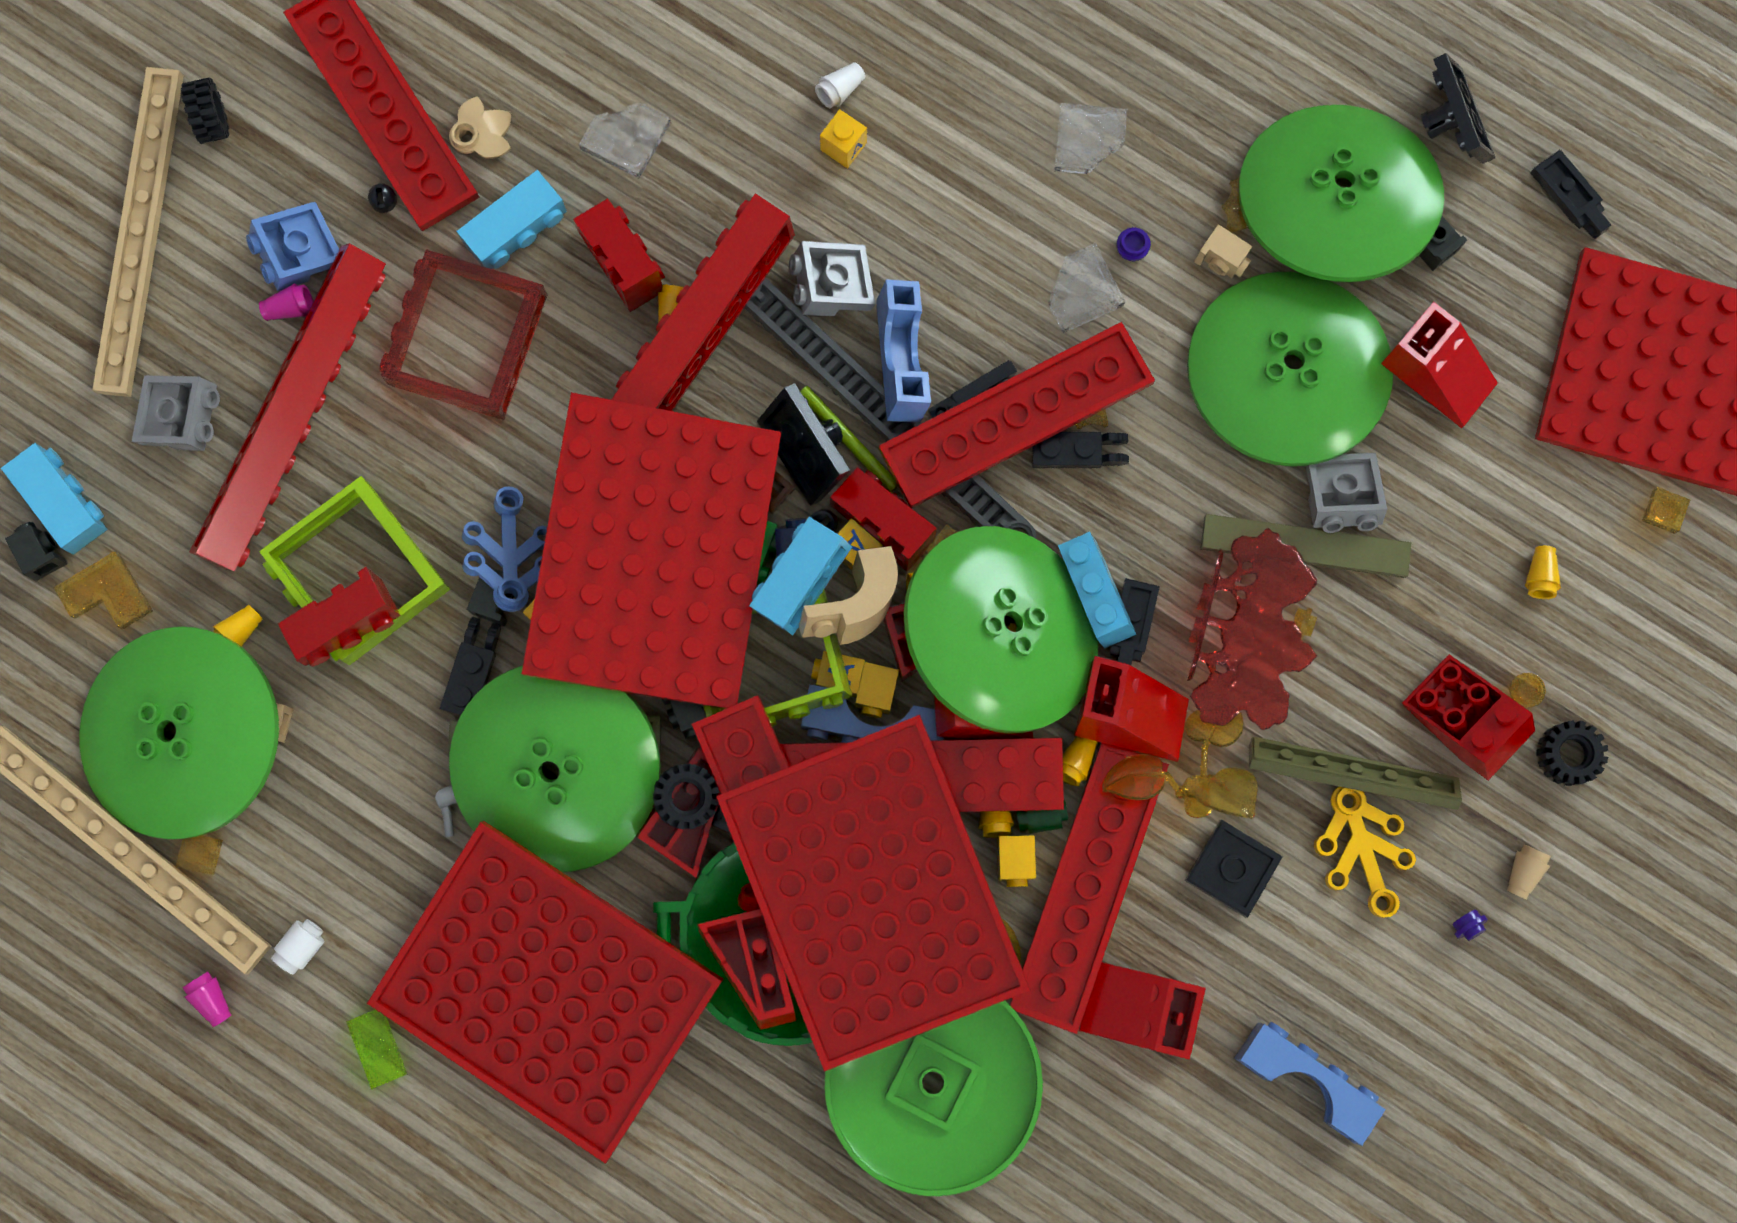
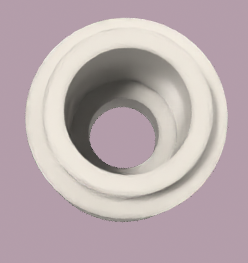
[271,919,325,975]

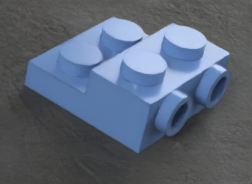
[246,202,339,291]

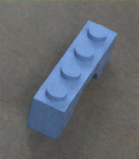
[876,279,931,422]
[801,684,943,742]
[1234,1022,1386,1146]

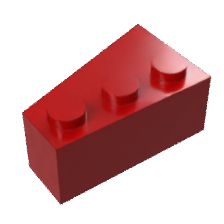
[278,567,401,667]

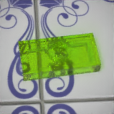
[346,1009,408,1089]

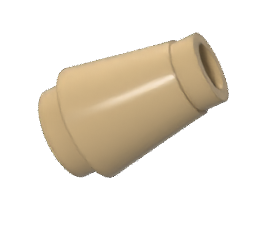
[1507,844,1551,900]

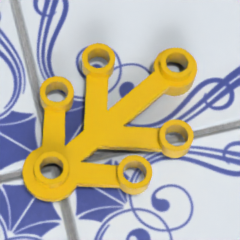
[1314,786,1416,918]

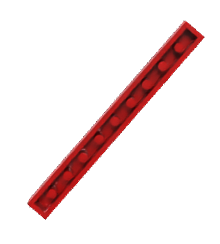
[189,243,386,572]

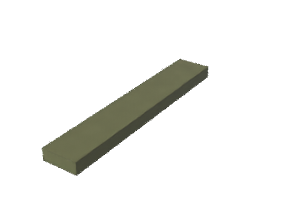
[1200,514,1412,578]
[1249,737,1462,810]

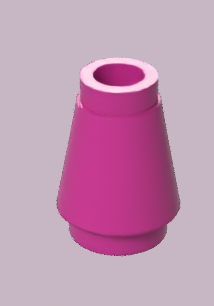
[259,284,313,321]
[182,971,232,1027]

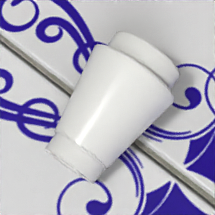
[815,62,865,108]

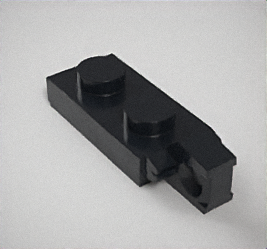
[1530,150,1611,240]
[928,360,1017,418]
[1109,578,1160,665]

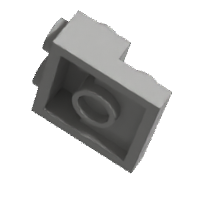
[789,241,875,316]
[131,375,220,451]
[1306,453,1387,533]

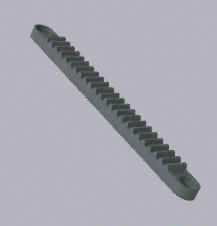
[745,278,1036,539]

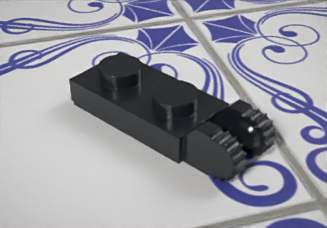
[1032,432,1129,468]
[440,617,501,715]

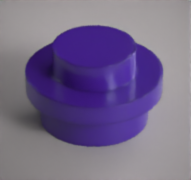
[1116,228,1151,261]
[1452,909,1488,941]

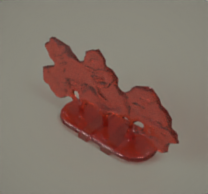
[1187,528,1317,730]

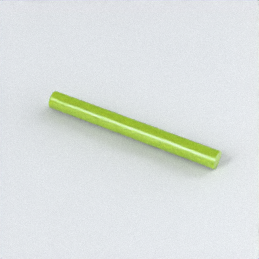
[800,386,899,493]

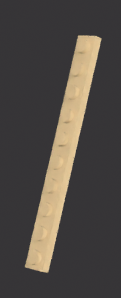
[92,67,184,397]
[0,725,272,974]

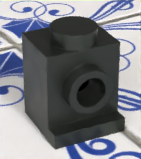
[1419,216,1467,271]
[5,522,68,581]
[466,569,515,627]
[661,698,706,740]

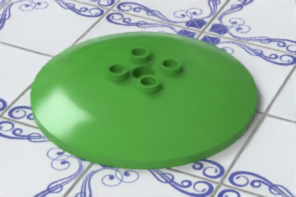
[1238,105,1444,282]
[1187,272,1393,466]
[904,526,1098,733]
[79,627,279,839]
[449,665,661,872]
[825,1001,1043,1196]

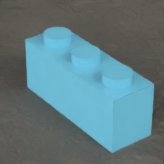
[457,170,567,272]
[1,443,108,555]
[749,516,852,636]
[1058,531,1136,649]

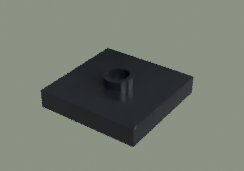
[1184,819,1283,918]

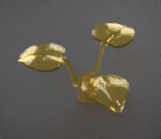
[1102,705,1258,819]

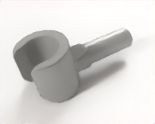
[435,785,457,837]

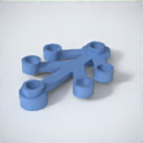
[462,486,547,612]

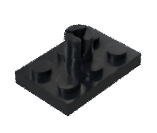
[1421,53,1495,164]
[757,383,850,506]

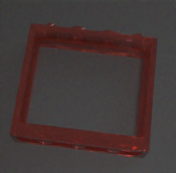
[380,250,548,420]

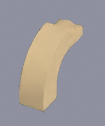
[799,546,898,645]

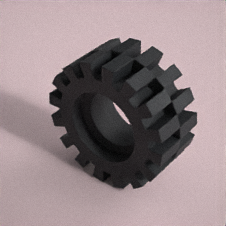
[181,77,229,144]
[1536,720,1609,786]
[653,764,719,829]

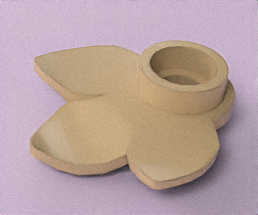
[449,96,511,159]

